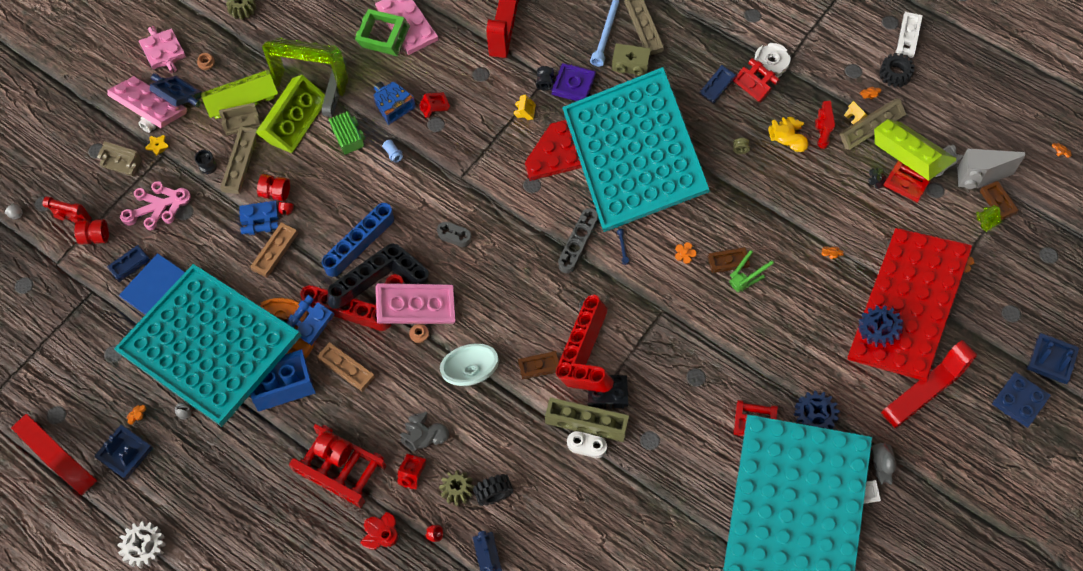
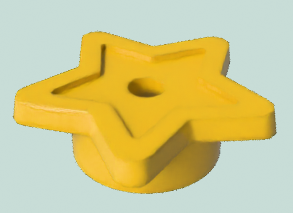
[145,135,169,155]

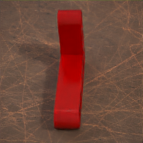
[486,0,519,58]
[300,274,404,331]
[556,295,614,392]
[881,340,978,429]
[11,414,97,496]

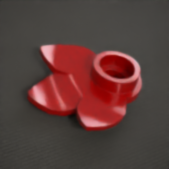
[361,512,398,550]

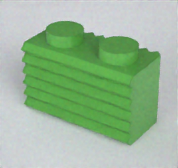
[329,111,365,155]

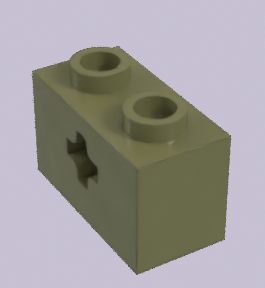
[612,43,651,76]

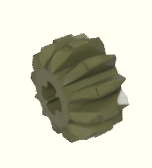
[226,0,256,20]
[439,470,474,506]

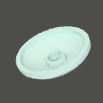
[440,344,499,386]

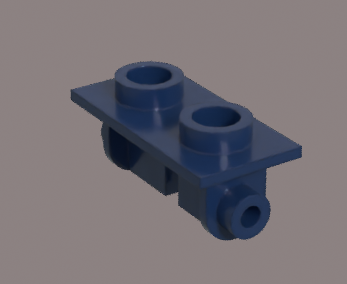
[473,531,502,571]

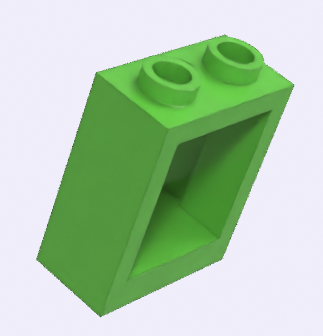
[355,9,410,56]

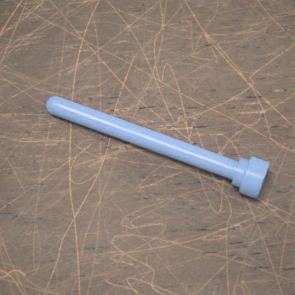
[590,0,619,67]

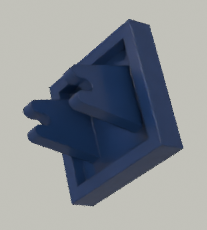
[1027,333,1079,384]
[992,372,1051,428]
[94,425,153,480]

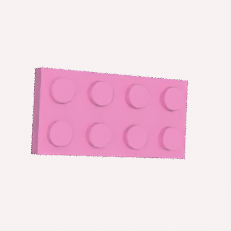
[375,0,438,55]
[108,76,187,128]
[376,284,455,324]

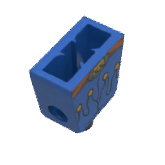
[373,82,416,125]

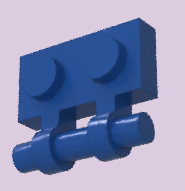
[239,200,279,235]
[287,295,335,346]

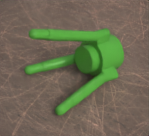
[729,250,774,293]

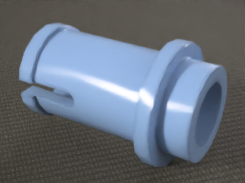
[382,140,403,163]

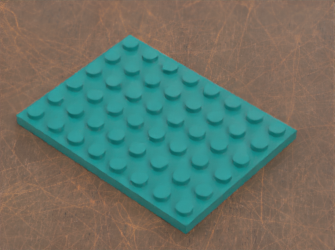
[562,67,710,232]
[114,264,302,427]
[723,415,872,571]

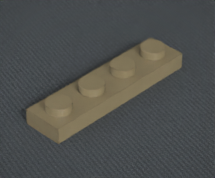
[624,0,664,55]
[839,98,906,150]
[220,127,258,194]

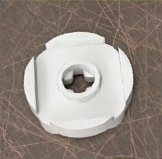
[754,43,791,77]

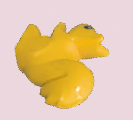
[768,116,808,152]

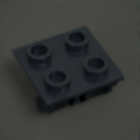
[588,375,628,409]

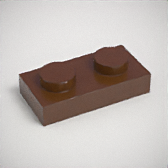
[980,181,1019,221]
[708,247,750,273]
[518,351,559,380]

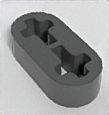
[437,222,472,247]

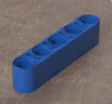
[322,203,394,277]

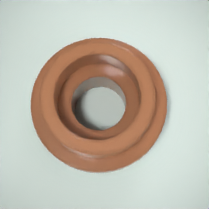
[197,53,215,70]
[409,324,429,343]

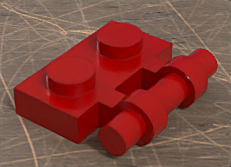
[733,58,780,103]

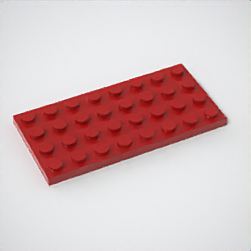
[847,228,972,382]

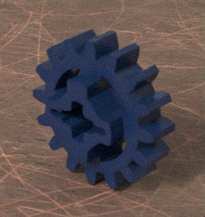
[859,305,903,347]
[794,391,840,429]

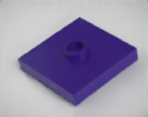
[552,63,596,101]

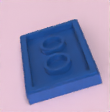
[119,253,185,315]

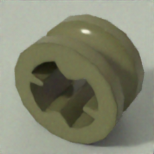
[733,138,750,154]

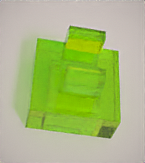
[976,205,1001,231]

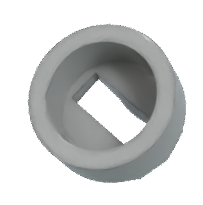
[5,203,22,219]
[175,402,192,419]

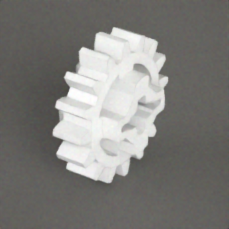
[118,521,166,568]

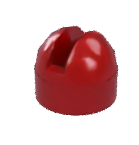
[278,202,294,216]
[425,525,443,542]

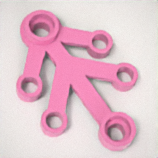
[120,181,191,230]

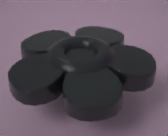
[868,168,886,189]

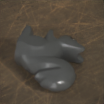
[400,412,449,451]
[870,443,896,485]

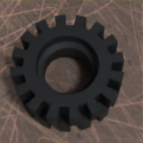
[879,53,915,88]
[473,474,514,506]

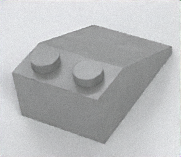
[957,149,1025,189]

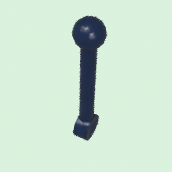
[617,228,629,265]

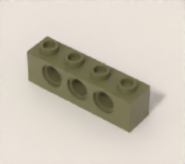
[545,397,629,442]

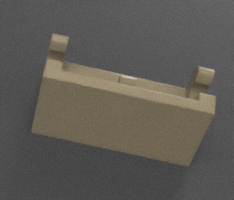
[219,103,261,136]
[97,141,142,176]

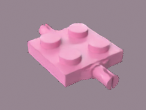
[139,26,186,73]

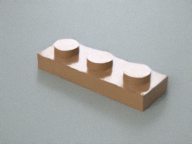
[250,223,298,278]
[317,342,375,392]

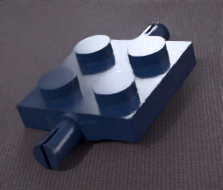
[149,73,202,107]

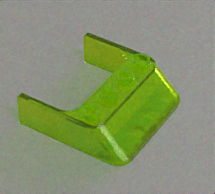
[262,38,348,96]

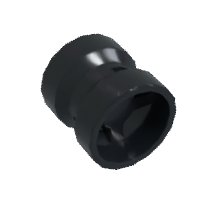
[536,66,554,91]
[195,149,217,174]

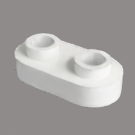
[567,431,607,458]

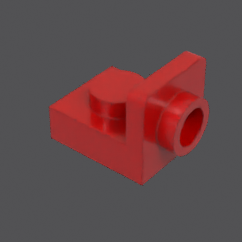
[420,92,450,118]
[397,454,426,490]

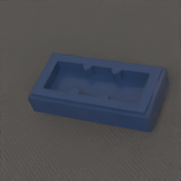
[700,65,736,104]
[107,245,150,282]

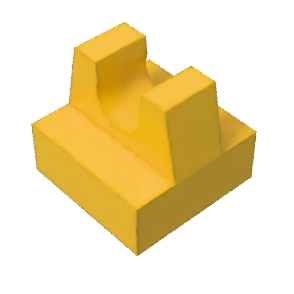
[514,95,536,120]
[844,101,868,124]

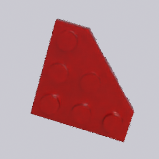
[525,120,582,181]

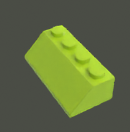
[202,69,278,119]
[256,75,325,153]
[874,119,956,181]

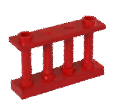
[289,424,387,508]

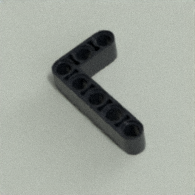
[327,243,429,309]

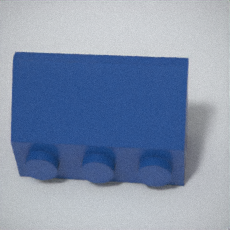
[250,349,316,412]

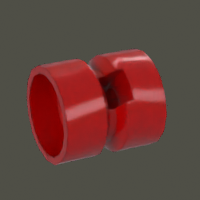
[257,174,290,202]
[74,219,109,245]
[314,431,353,467]

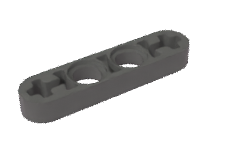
[322,57,347,117]
[558,208,598,273]

